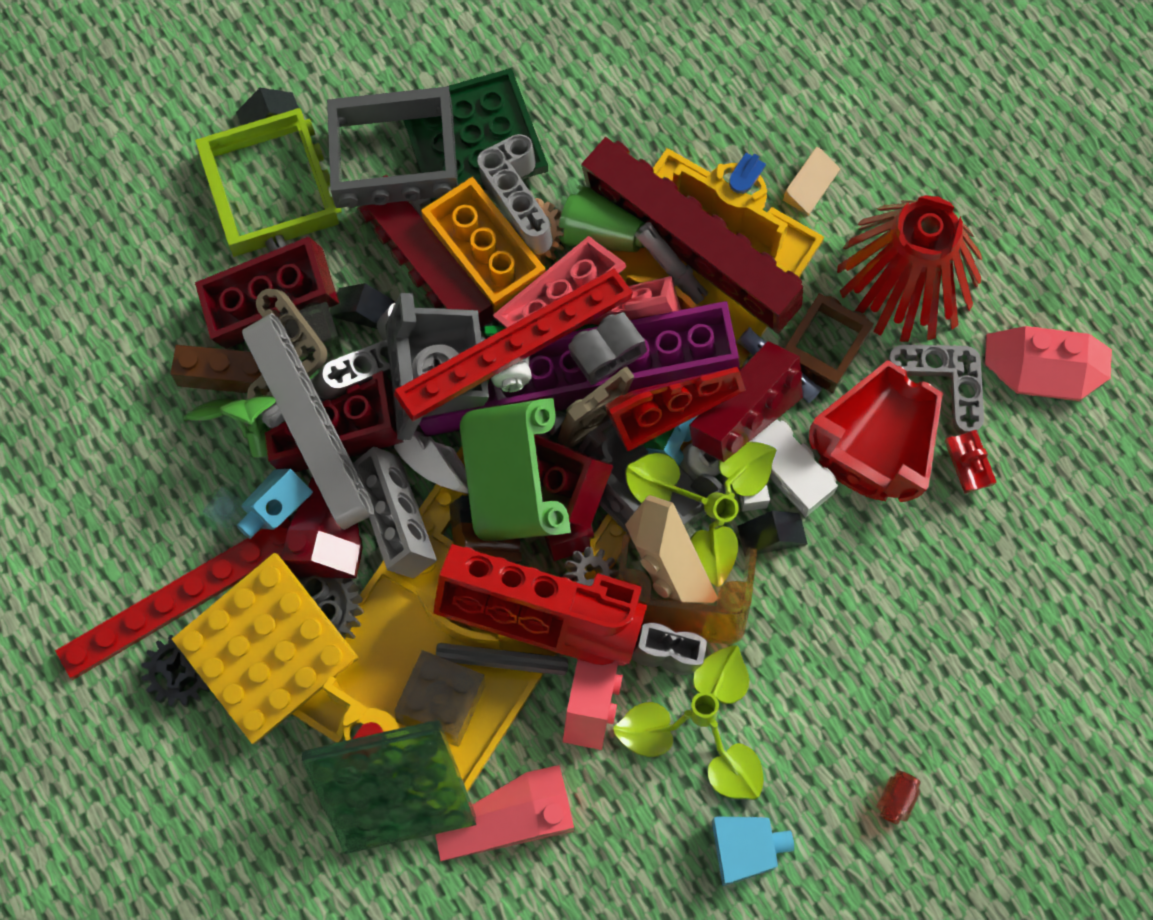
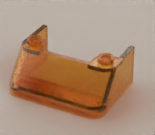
[618,533,757,645]

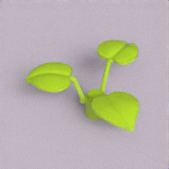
[625,442,777,587]
[613,645,764,800]

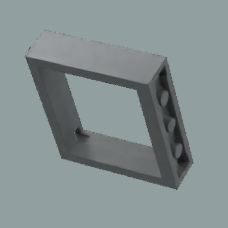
[327,86,458,208]

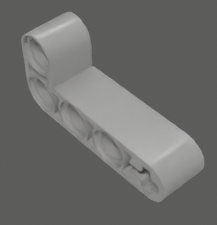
[477,134,553,254]
[312,303,395,399]

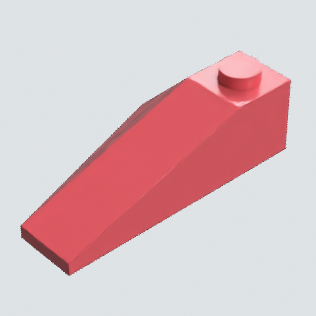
[493,236,627,328]
[587,276,681,325]
[434,765,574,861]

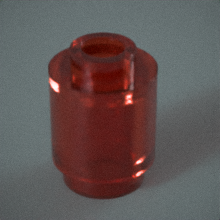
[876,770,921,824]

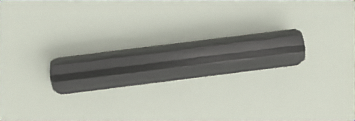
[435,643,568,676]

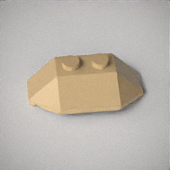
[625,495,718,603]

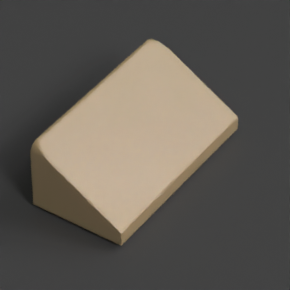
[783,146,840,216]

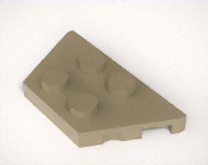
[557,366,634,448]

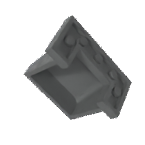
[385,293,490,440]

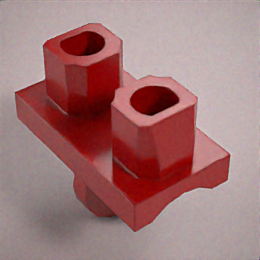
[945,430,997,494]

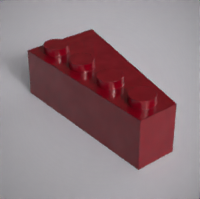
[689,341,803,462]
[265,370,404,473]

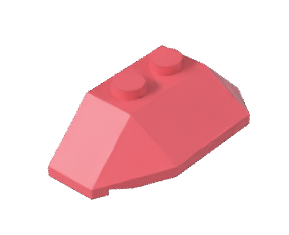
[985,326,1112,401]

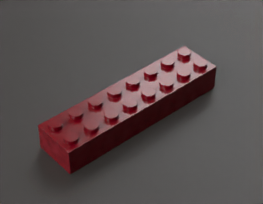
[581,136,804,334]

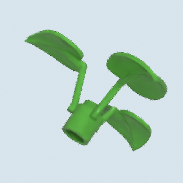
[183,376,315,457]

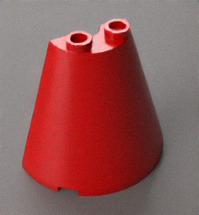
[809,360,943,502]

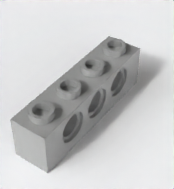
[352,446,437,578]

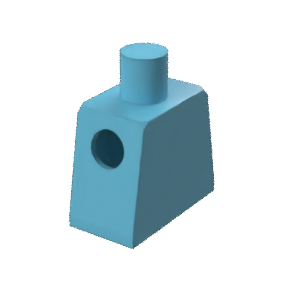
[236,469,313,539]
[711,816,794,886]

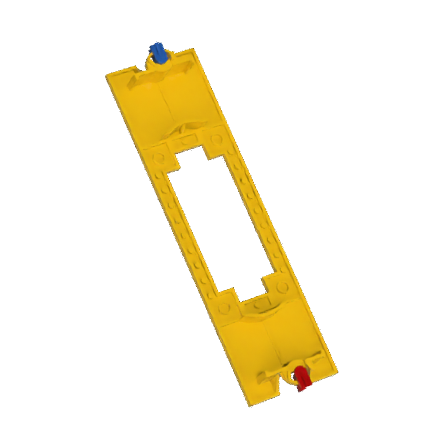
[292,148,824,818]

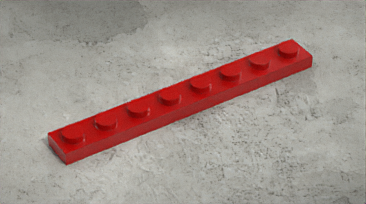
[394,268,633,422]
[55,518,291,680]

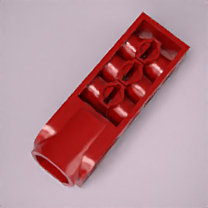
[433,544,647,665]

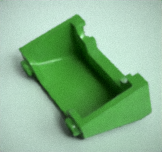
[460,398,571,541]

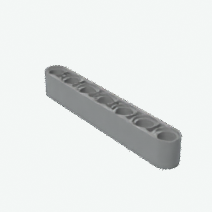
[242,313,374,530]

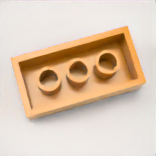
[421,176,546,314]

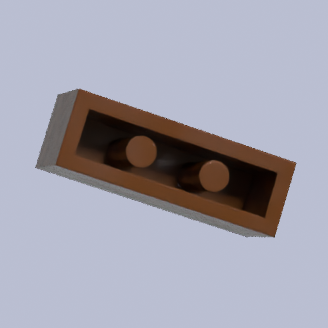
[170,345,270,395]

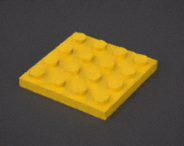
[172,553,359,744]

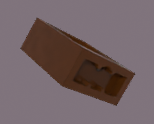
[785,293,874,394]

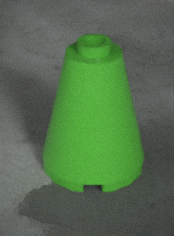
[559,185,646,252]

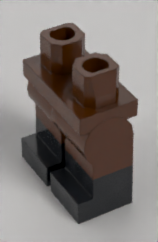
[449,495,522,564]

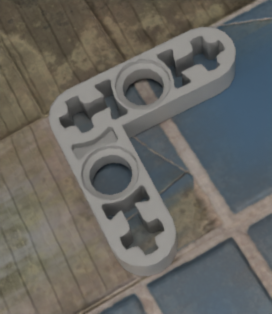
[888,345,984,435]

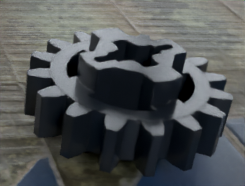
[141,635,210,708]

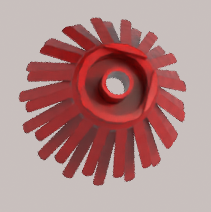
[837,195,982,342]

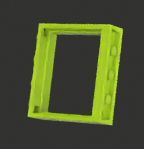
[195,108,342,257]

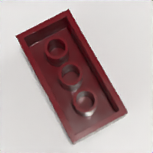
[195,236,339,349]
[534,434,613,528]

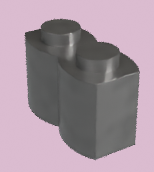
[568,312,647,385]
[631,623,707,675]

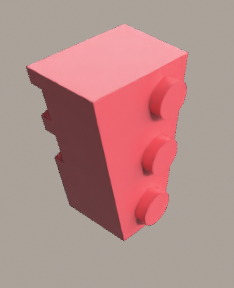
[563,659,625,750]

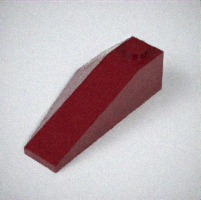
[281,459,363,578]

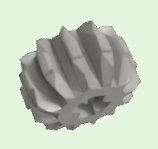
[562,547,619,586]

